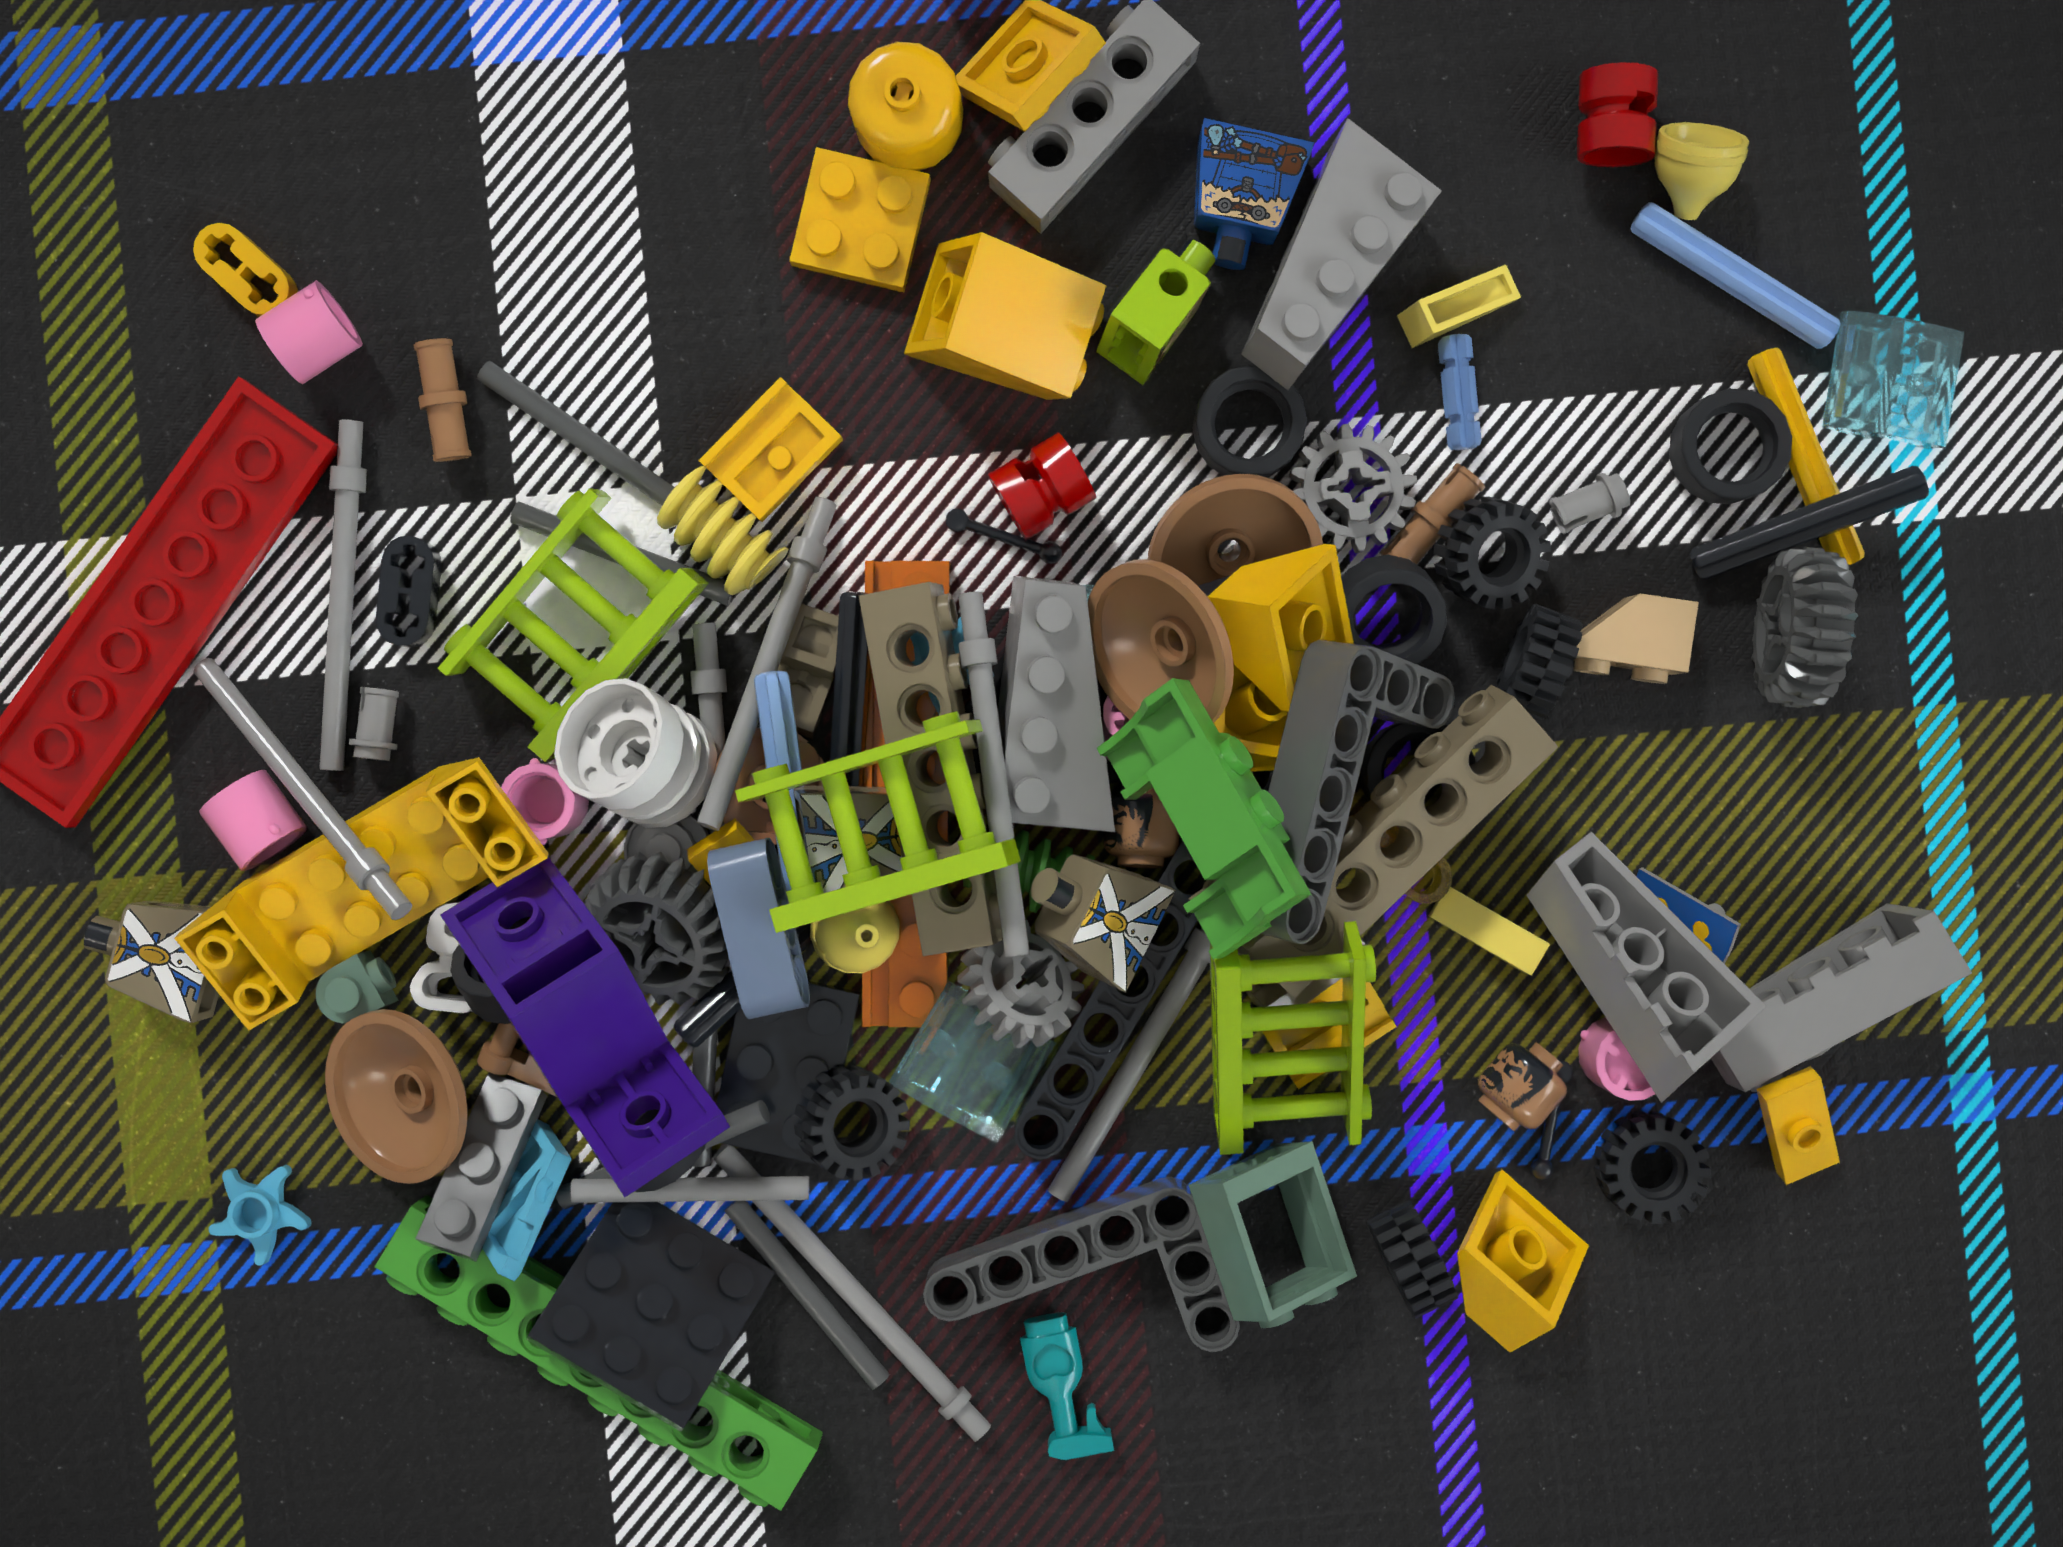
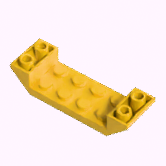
[174,757,549,1031]

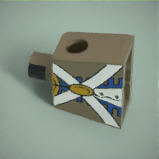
[793,785,905,893]
[1031,854,1176,993]
[84,901,219,1023]

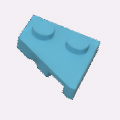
[482,1119,572,1281]

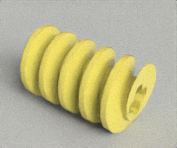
[657,466,789,595]

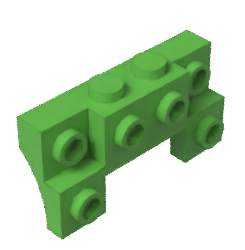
[1097,678,1312,959]

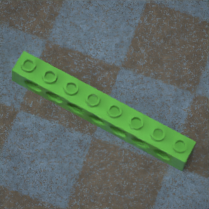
[375,1195,823,1511]

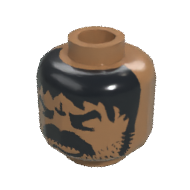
[1104,788,1180,869]
[1478,1042,1567,1132]

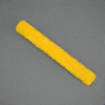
[1747,347,1865,565]

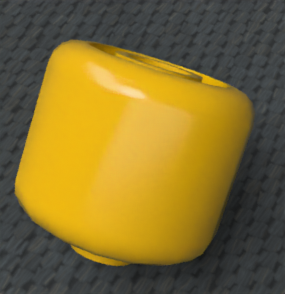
[848,42,963,171]

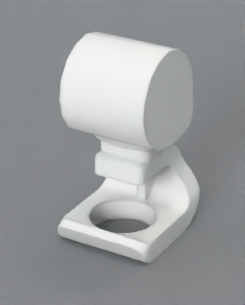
[410,902,472,1013]

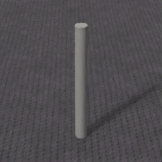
[571,1176,810,1203]

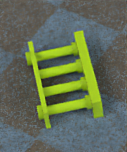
[437,488,709,762]
[735,711,1021,933]
[1210,921,1376,1155]

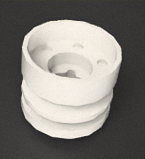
[554,678,717,828]

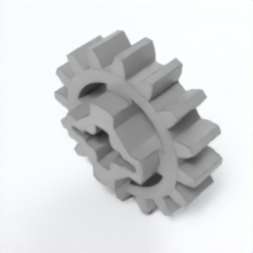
[1289,423,1417,553]
[957,920,1084,1048]

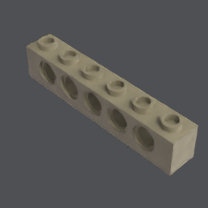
[859,582,1003,956]
[1243,685,1558,999]

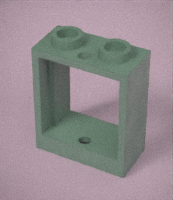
[1189,1141,1357,1328]

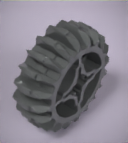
[1751,547,1858,708]
[584,851,730,1006]

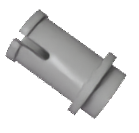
[1549,473,1630,534]
[349,687,399,761]

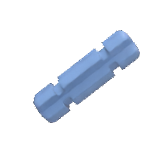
[1438,334,1482,451]

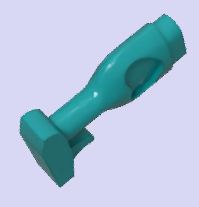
[1020,1312,1114,1460]

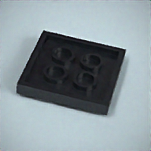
[527,1202,775,1432]

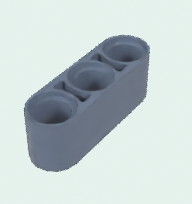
[707,838,810,1019]

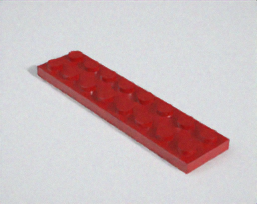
[0,376,338,828]

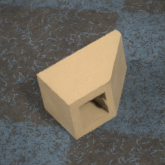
[1573,594,1699,684]

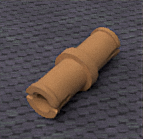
[414,338,472,462]
[1379,463,1485,564]

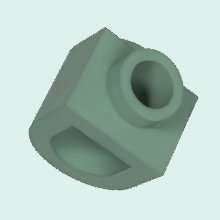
[316,950,399,1024]

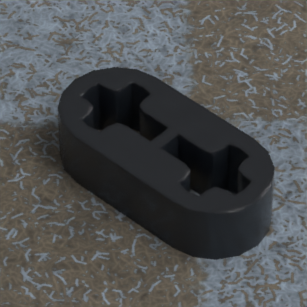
[376,535,442,648]

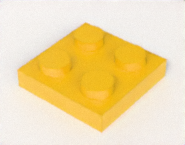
[956,0,1106,131]
[789,147,931,292]

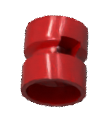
[1577,62,1658,167]
[988,432,1097,540]

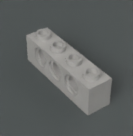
[988,0,1200,233]

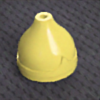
[1655,122,1749,220]
[810,901,900,973]

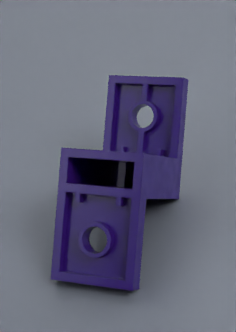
[440,857,730,1198]

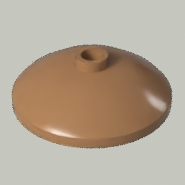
[1147,474,1323,586]
[1088,559,1234,723]
[325,1009,467,1184]

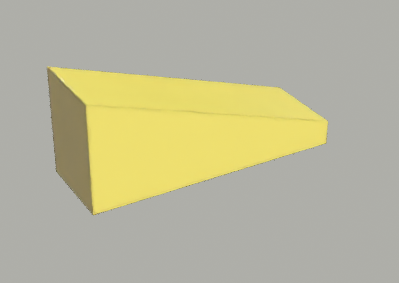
[1397,265,1521,348]
[1428,885,1550,976]

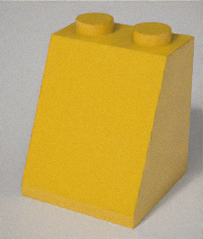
[904,232,1106,400]

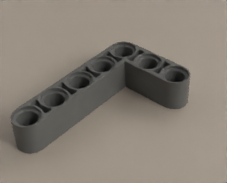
[1261,640,1455,944]
[923,1177,1240,1352]

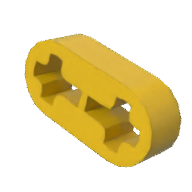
[193,223,298,317]

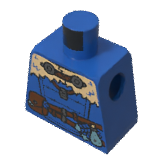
[1194,118,1314,270]

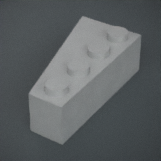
[1241,118,1442,390]
[998,576,1115,832]
[1527,832,1767,1103]
[1711,904,1972,1092]

